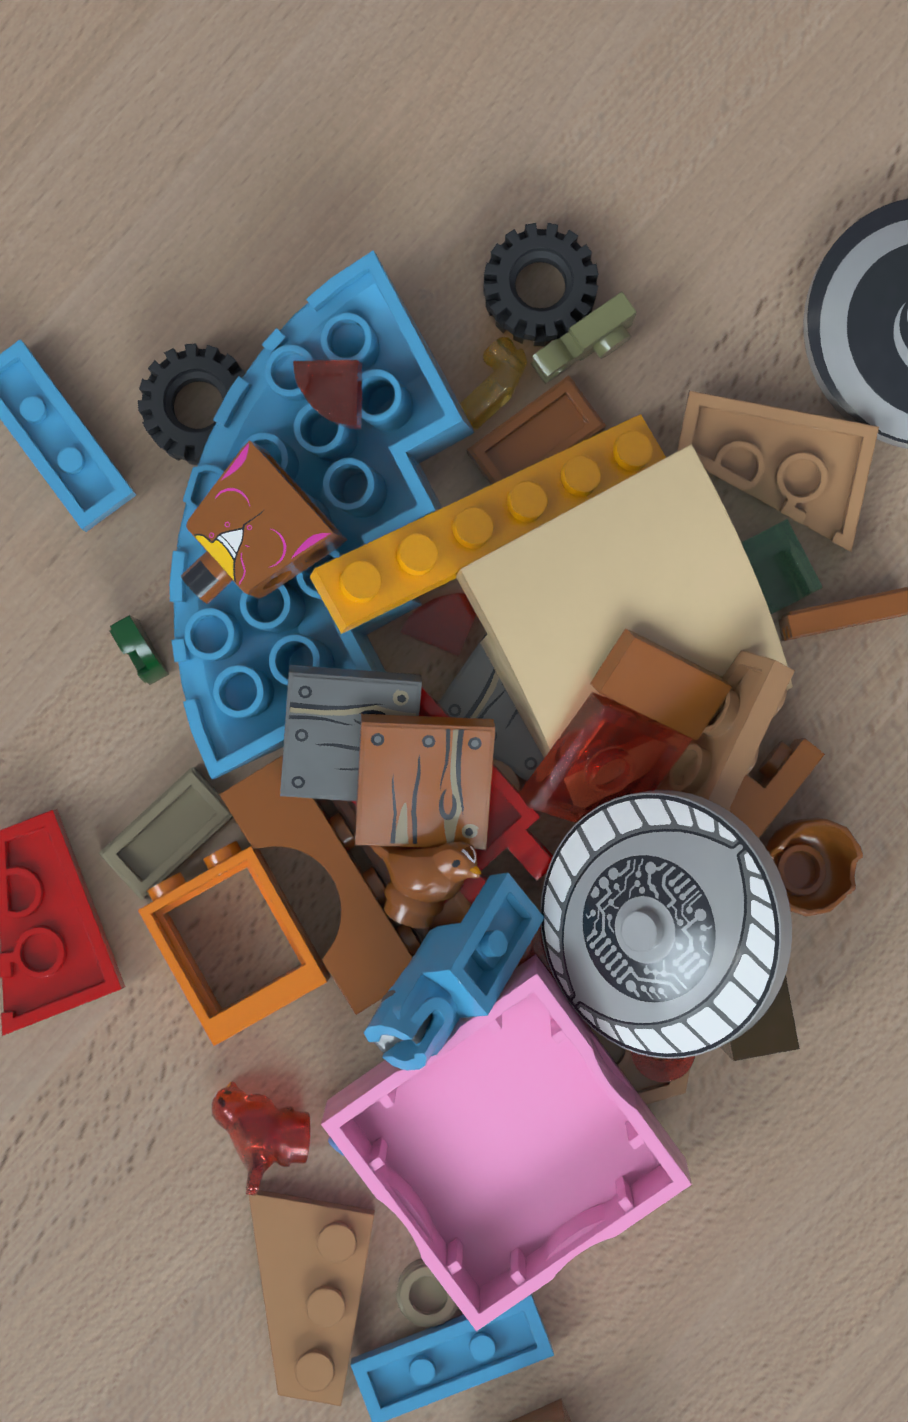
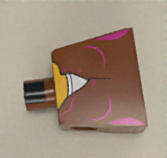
[181,440,347,604]

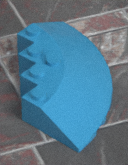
[169,250,475,779]

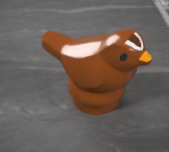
[369,841,481,928]

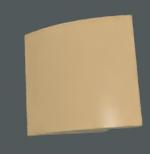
[456,444,793,810]

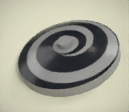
[803,198,908,449]

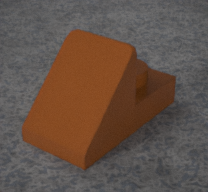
[730,738,825,838]

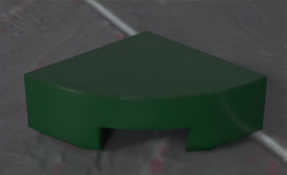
[109,615,169,685]

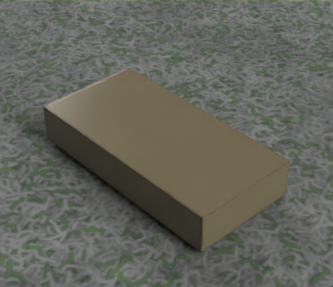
[99,767,233,900]

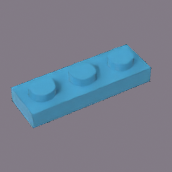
[0,339,136,532]
[350,1294,554,1422]

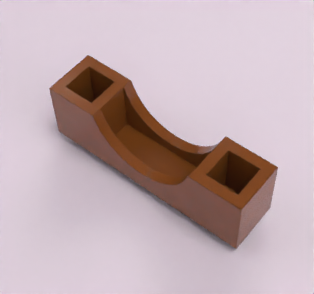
[219,755,421,1015]

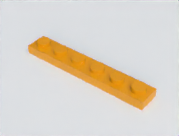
[310,414,666,634]

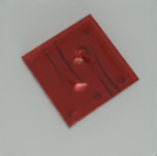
[519,692,693,823]

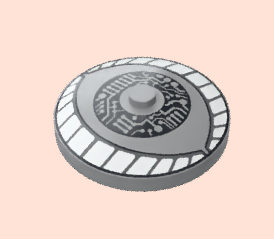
[540,790,792,1059]

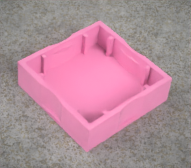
[321,954,692,1331]

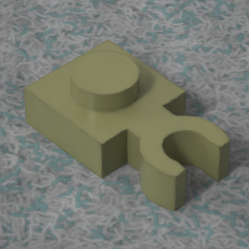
[531,292,637,384]

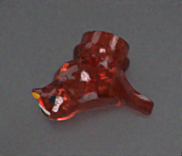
[211,1082,310,1196]

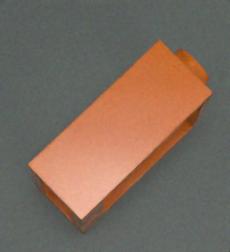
[138,840,331,1046]

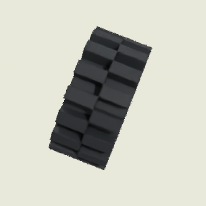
[483,223,599,346]
[138,343,245,465]

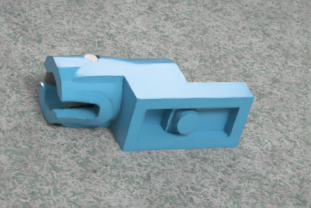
[364,873,544,1071]

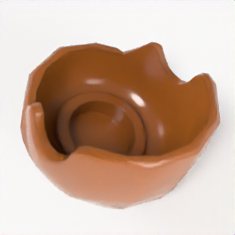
[765,817,863,917]

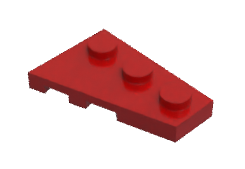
[0,809,126,1036]

